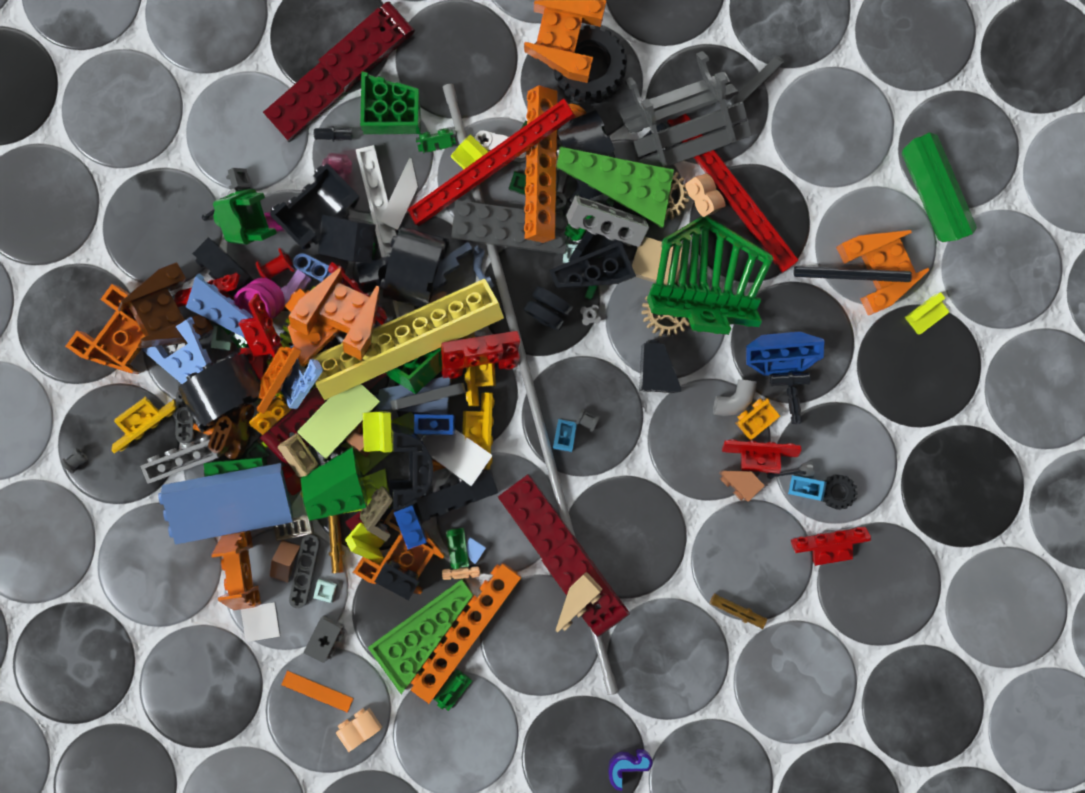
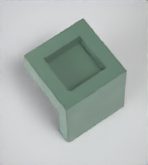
[211,325,236,351]

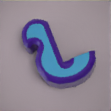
[608,749,653,791]

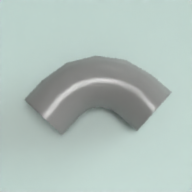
[713,379,757,416]

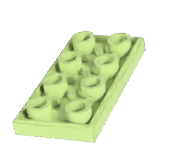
[297,384,380,459]

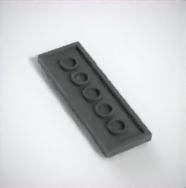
[451,200,568,255]

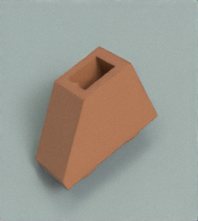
[719,470,765,502]

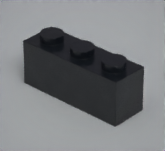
[192,237,254,295]

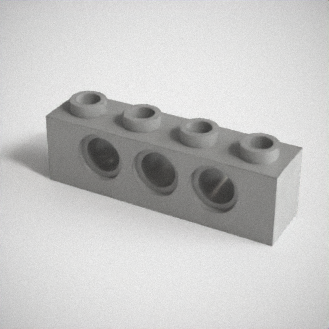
[566,195,649,247]

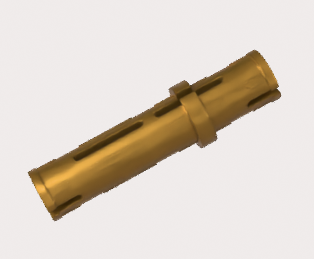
[328,514,344,573]
[709,593,767,629]

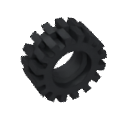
[823,474,858,510]

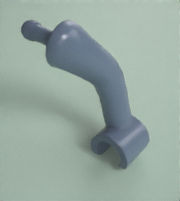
[473,245,494,288]

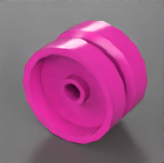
[234,278,285,319]

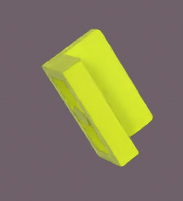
[451,134,488,169]
[905,292,949,335]
[362,411,392,452]
[345,523,385,564]

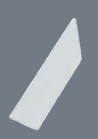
[380,158,418,230]

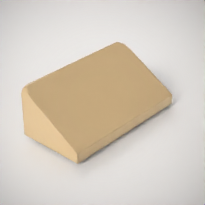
[278,433,318,477]

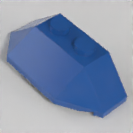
[746,332,824,376]

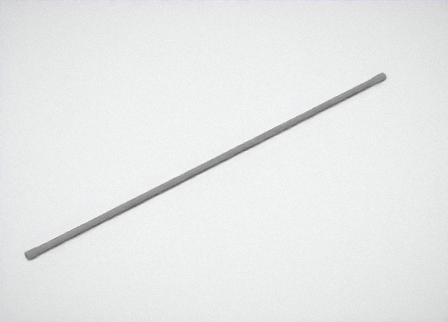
[443,84,619,695]

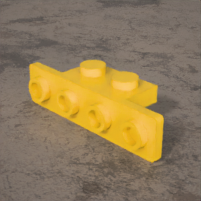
[462,332,496,406]
[462,392,494,470]
[111,396,176,453]

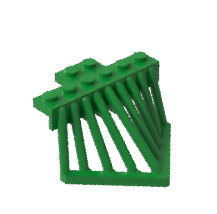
[647,216,773,335]

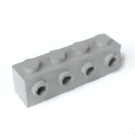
[140,435,224,484]

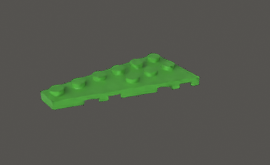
[556,147,674,228]
[368,579,473,695]

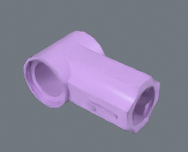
[281,270,312,306]

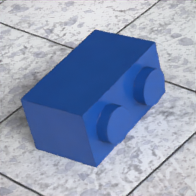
[414,414,456,435]
[394,504,427,550]

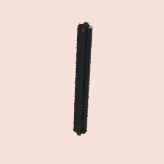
[793,266,912,282]

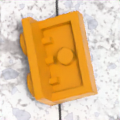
[249,394,291,435]
[735,398,780,441]

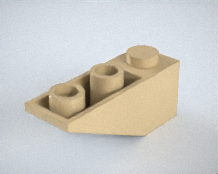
[556,572,602,632]

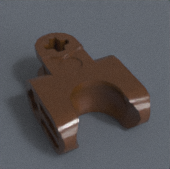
[208,404,254,460]

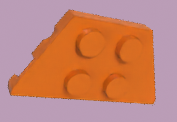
[288,320,341,367]
[257,347,301,414]

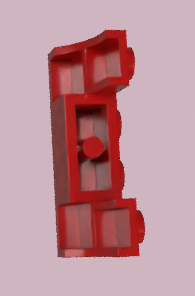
[441,331,520,379]

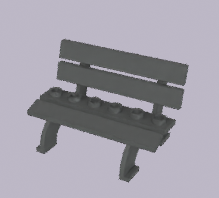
[618,51,752,168]

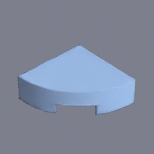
[467,537,486,564]

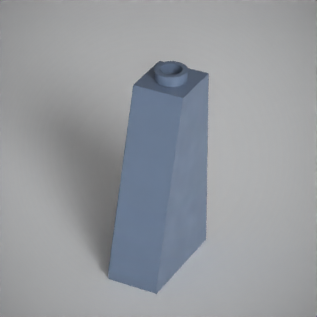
[375,377,451,415]

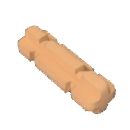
[442,566,480,580]

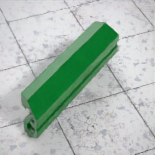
[902,132,977,242]

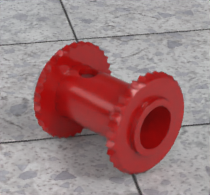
[256,248,295,280]

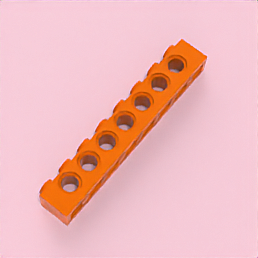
[524,85,558,243]
[411,562,521,704]

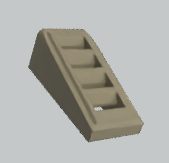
[273,515,314,541]

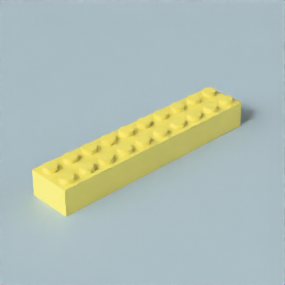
[308,279,504,400]

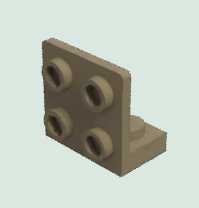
[360,486,393,541]

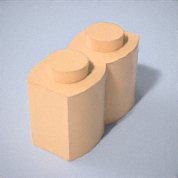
[685,173,725,217]
[336,708,382,752]

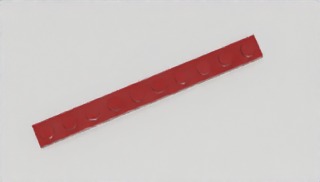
[407,99,576,226]
[667,113,799,273]

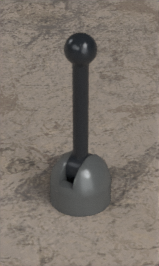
[767,462,814,480]

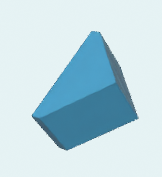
[553,419,577,452]
[788,475,827,501]

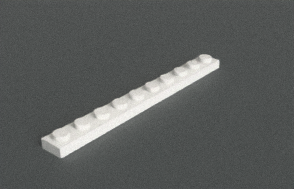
[356,145,415,318]

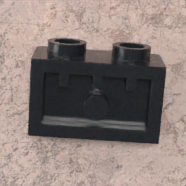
[374,560,420,601]

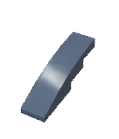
[433,242,473,291]

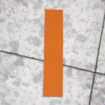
[281,671,353,713]

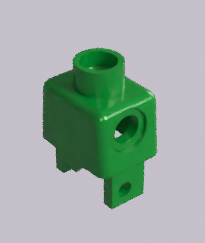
[213,189,277,245]

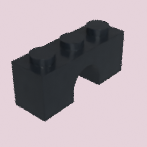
[357,257,388,293]

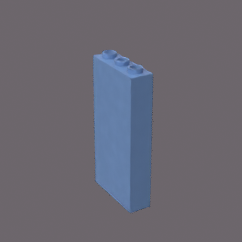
[158,463,293,545]

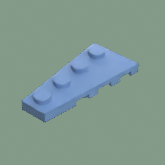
[186,273,254,338]

